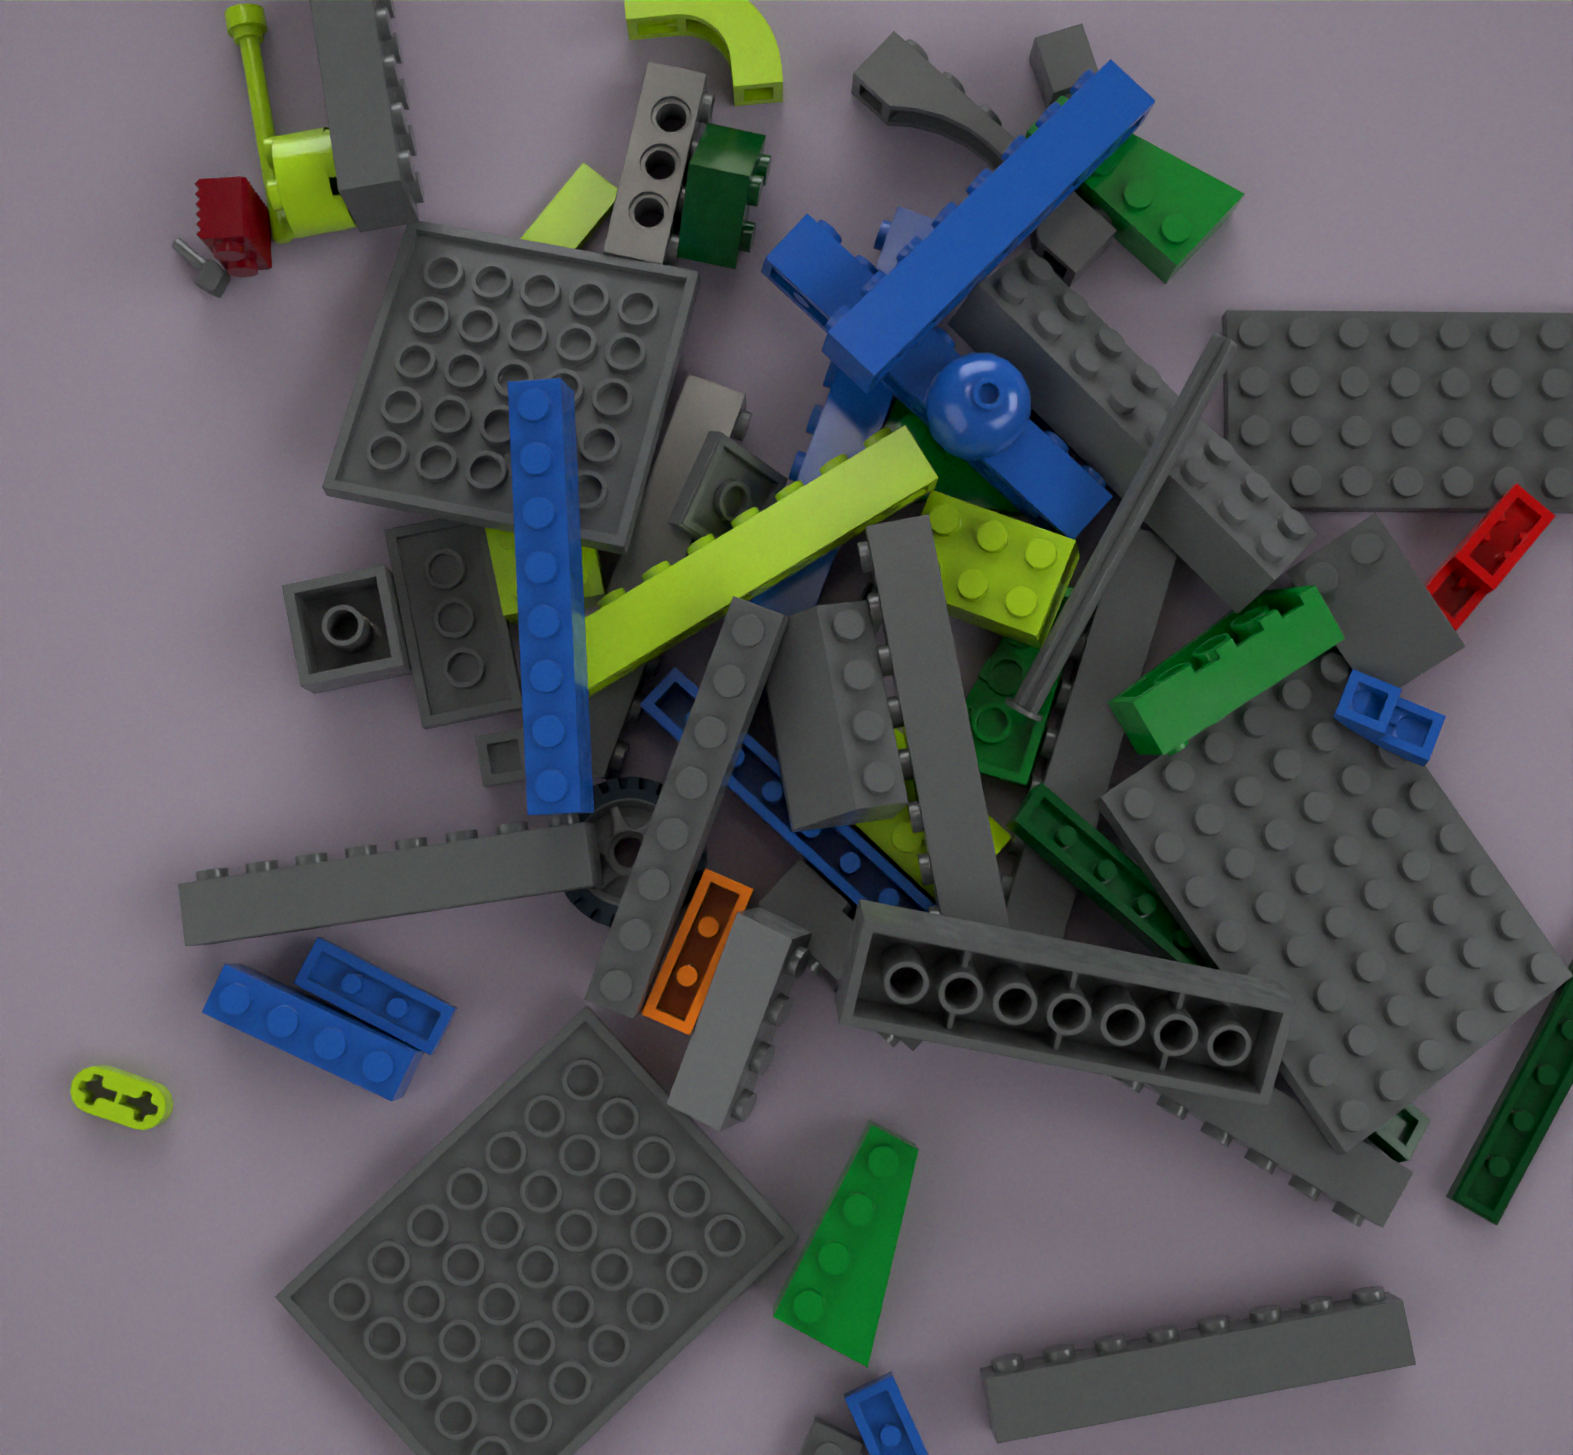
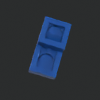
[1333,669,1446,767]

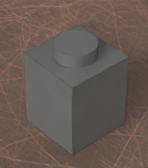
[1029,23,1098,109]

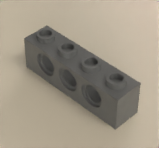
[603,61,715,266]

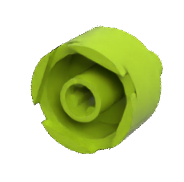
[263,127,357,239]

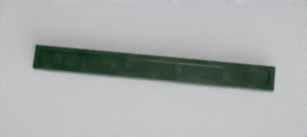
[1006,782,1431,1163]

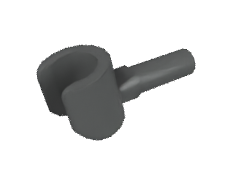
[172,238,231,298]

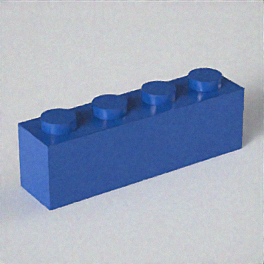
[201,963,424,1101]

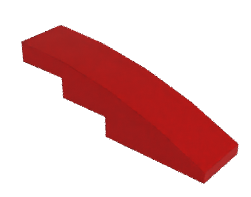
[1423,483,1556,631]

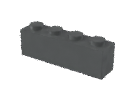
[667,907,813,1132]

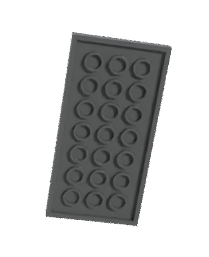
[1222,310,1573,514]

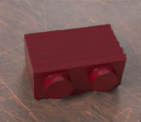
[195,176,272,277]

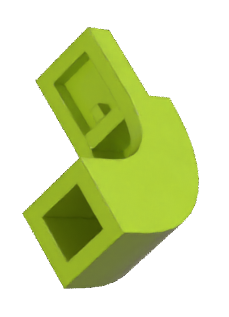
[624,0,783,106]

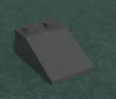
[1285,513,1466,688]

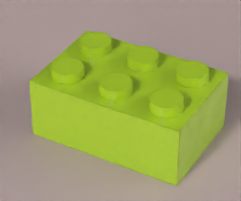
[921,490,1080,649]

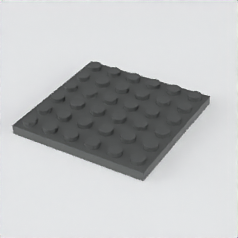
[322,221,701,555]

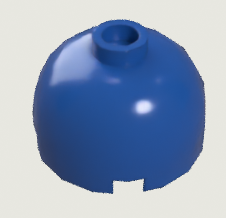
[924,353,1031,460]

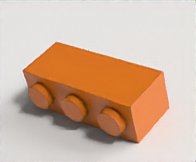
[642,868,754,1035]

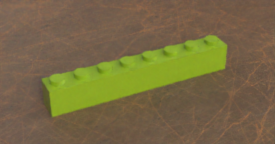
[585,425,938,697]

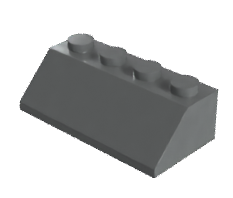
[764,600,908,832]

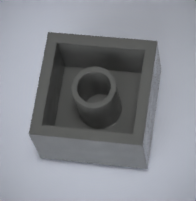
[282,565,412,694]

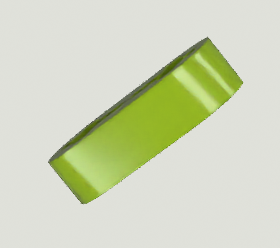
[70,1065,173,1130]

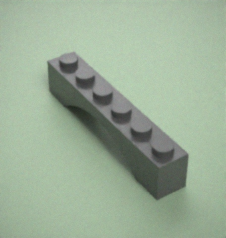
[851,31,1117,288]

